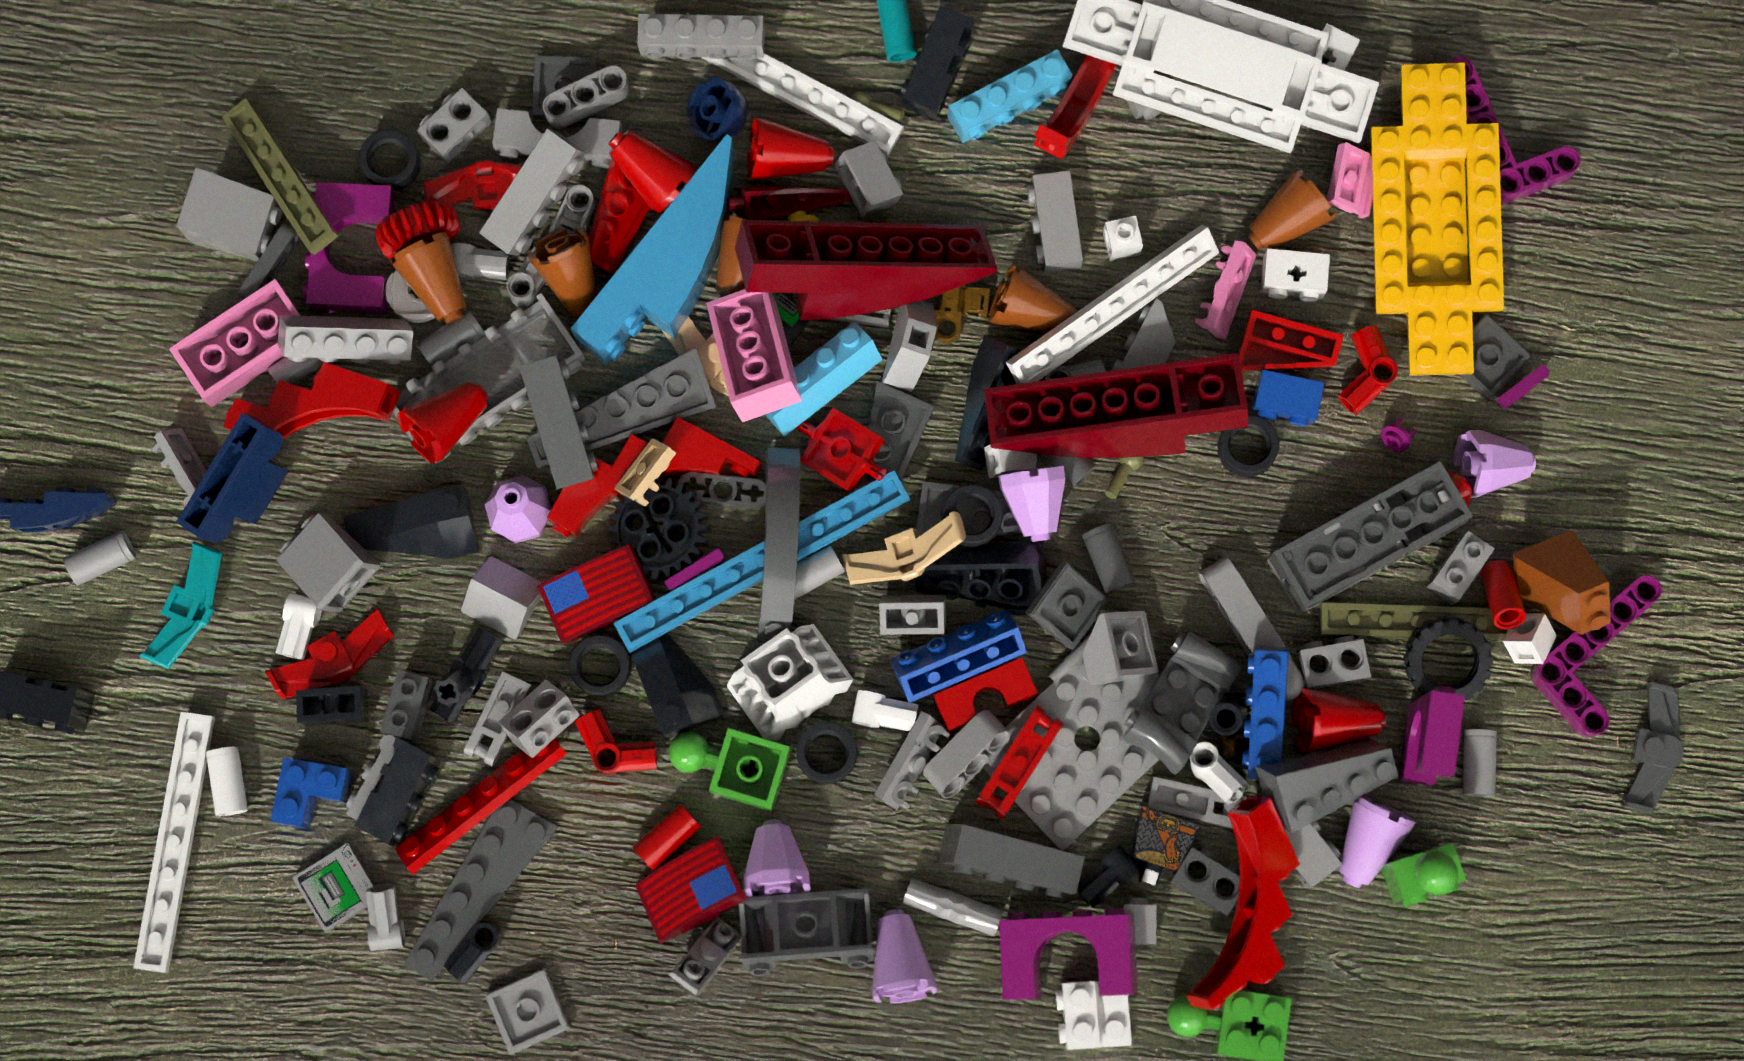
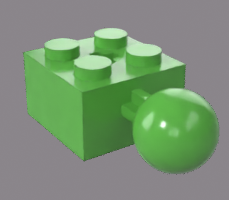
[668,728,791,812]
[1381,843,1466,907]
[1167,990,1292,1061]

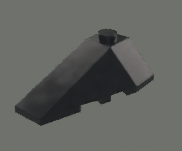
[344,485,480,559]

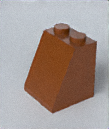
[1513,530,1611,635]

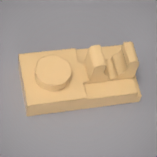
[614,438,676,506]

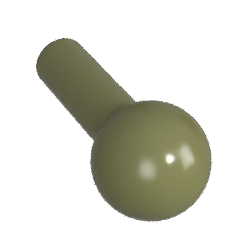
[850,91,905,122]
[1105,457,1144,499]

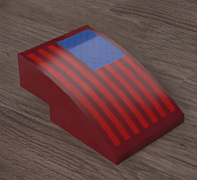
[537,544,656,644]
[635,836,747,944]

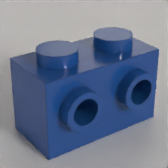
[1251,370,1324,427]

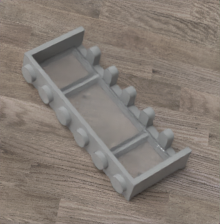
[393,293,585,464]

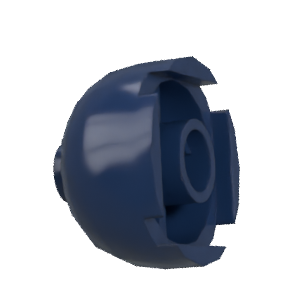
[687,77,748,142]

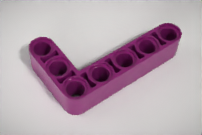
[1449,56,1581,204]
[1530,575,1662,738]

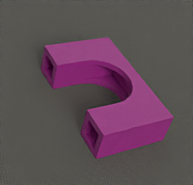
[302,182,396,314]
[1398,687,1465,786]
[999,908,1138,1000]

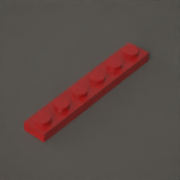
[395,738,567,874]

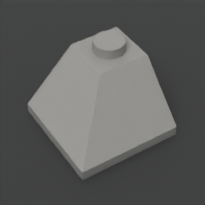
[1082,611,1159,685]

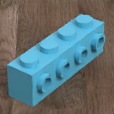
[948,49,1073,143]
[765,321,882,436]

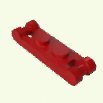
[975,705,1064,820]

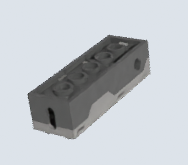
[1267,461,1473,615]

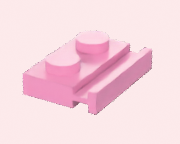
[1327,142,1373,218]

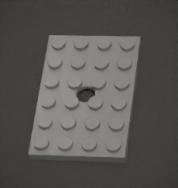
[982,655,1159,851]

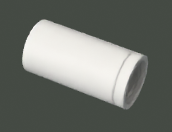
[206,747,248,816]

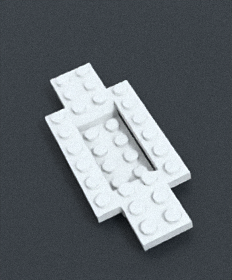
[1063,0,1379,153]

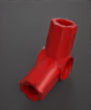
[1337,325,1398,416]
[575,709,657,774]

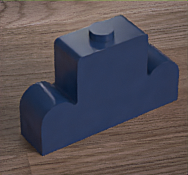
[176,412,287,543]

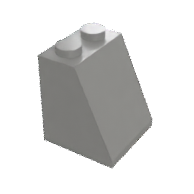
[176,168,282,261]
[276,513,382,612]

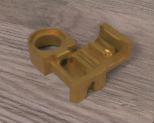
[934,285,992,344]

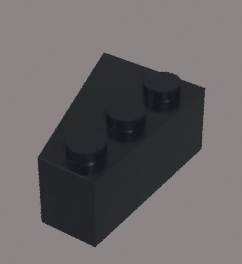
[0,671,95,735]
[355,737,441,846]

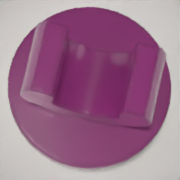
[1381,418,1416,453]

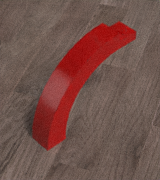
[1034,55,1118,159]

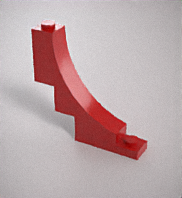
[547,416,762,538]

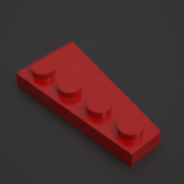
[589,158,649,275]

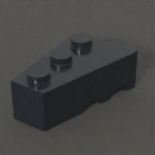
[900,5,975,122]

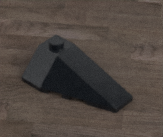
[955,336,1045,470]
[914,541,1047,615]
[630,633,725,740]

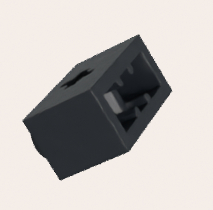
[296,686,369,726]

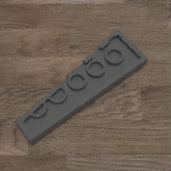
[527,347,716,468]
[404,799,558,981]

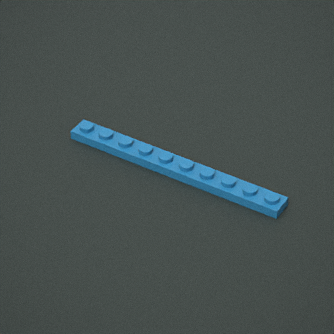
[614,471,910,652]

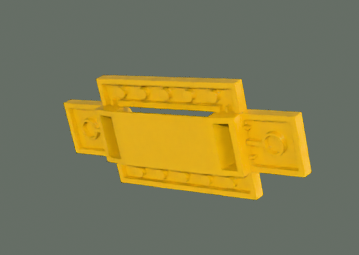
[1371,63,1504,376]

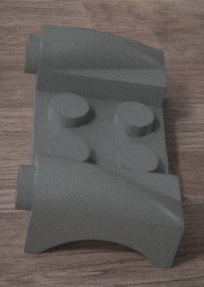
[1121,630,1243,775]
[739,888,874,976]

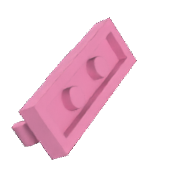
[1195,240,1256,340]

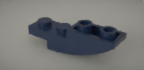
[0,487,116,533]

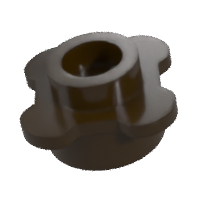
[1219,733,1249,764]

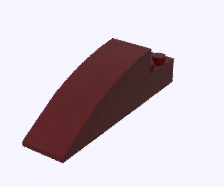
[735,220,997,320]
[984,353,1248,458]

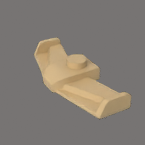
[662,316,729,396]
[842,511,966,585]

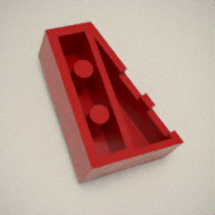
[1238,310,1344,373]

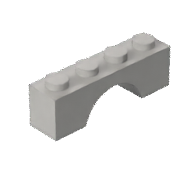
[492,108,623,168]

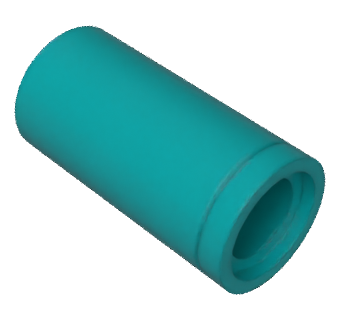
[876,0,917,62]

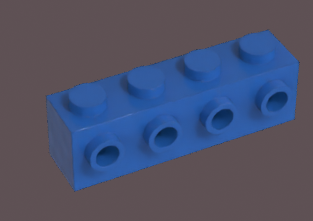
[890,610,1027,703]
[1242,645,1290,780]

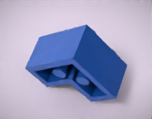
[270,757,354,829]

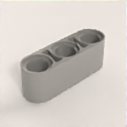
[543,65,629,129]
[923,710,1011,799]

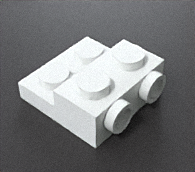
[1056,981,1132,1050]

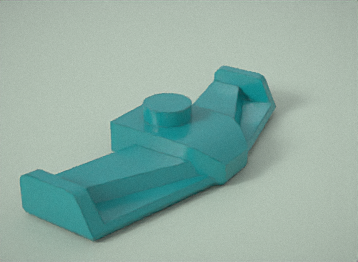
[140,541,222,669]

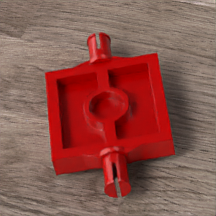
[797,408,886,493]

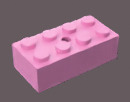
[169,279,302,408]
[706,289,802,422]

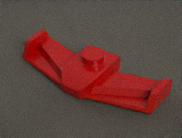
[423,160,523,211]
[265,608,394,699]

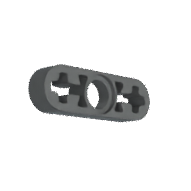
[239,222,301,300]
[678,472,766,510]

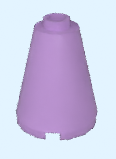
[1339,795,1416,888]
[872,909,937,1003]

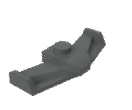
[1620,682,1684,815]

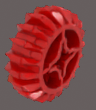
[375,200,461,258]

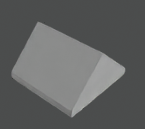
[461,556,543,641]

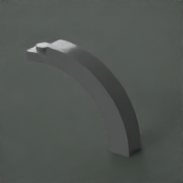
[757,447,800,642]

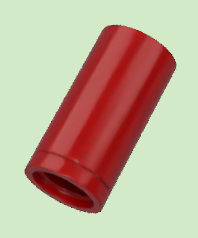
[1480,560,1526,629]
[632,804,702,871]

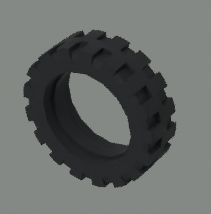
[1403,616,1493,701]

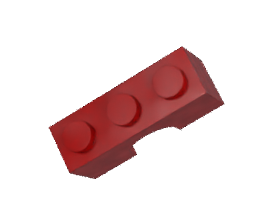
[933,658,1037,733]

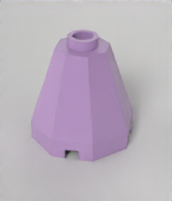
[1453,430,1536,498]
[998,466,1065,542]
[484,475,552,544]
[744,819,811,897]

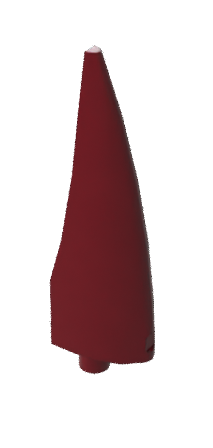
[727,185,853,220]

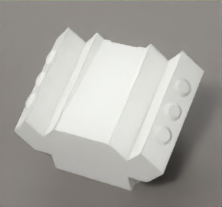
[726,624,854,741]

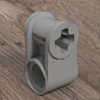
[549,185,597,234]

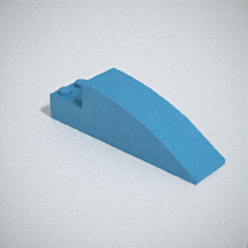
[571,134,735,366]

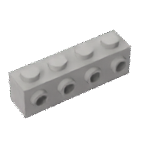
[637,14,765,60]
[479,129,586,256]
[278,315,413,364]

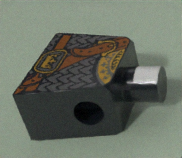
[1131,805,1201,887]

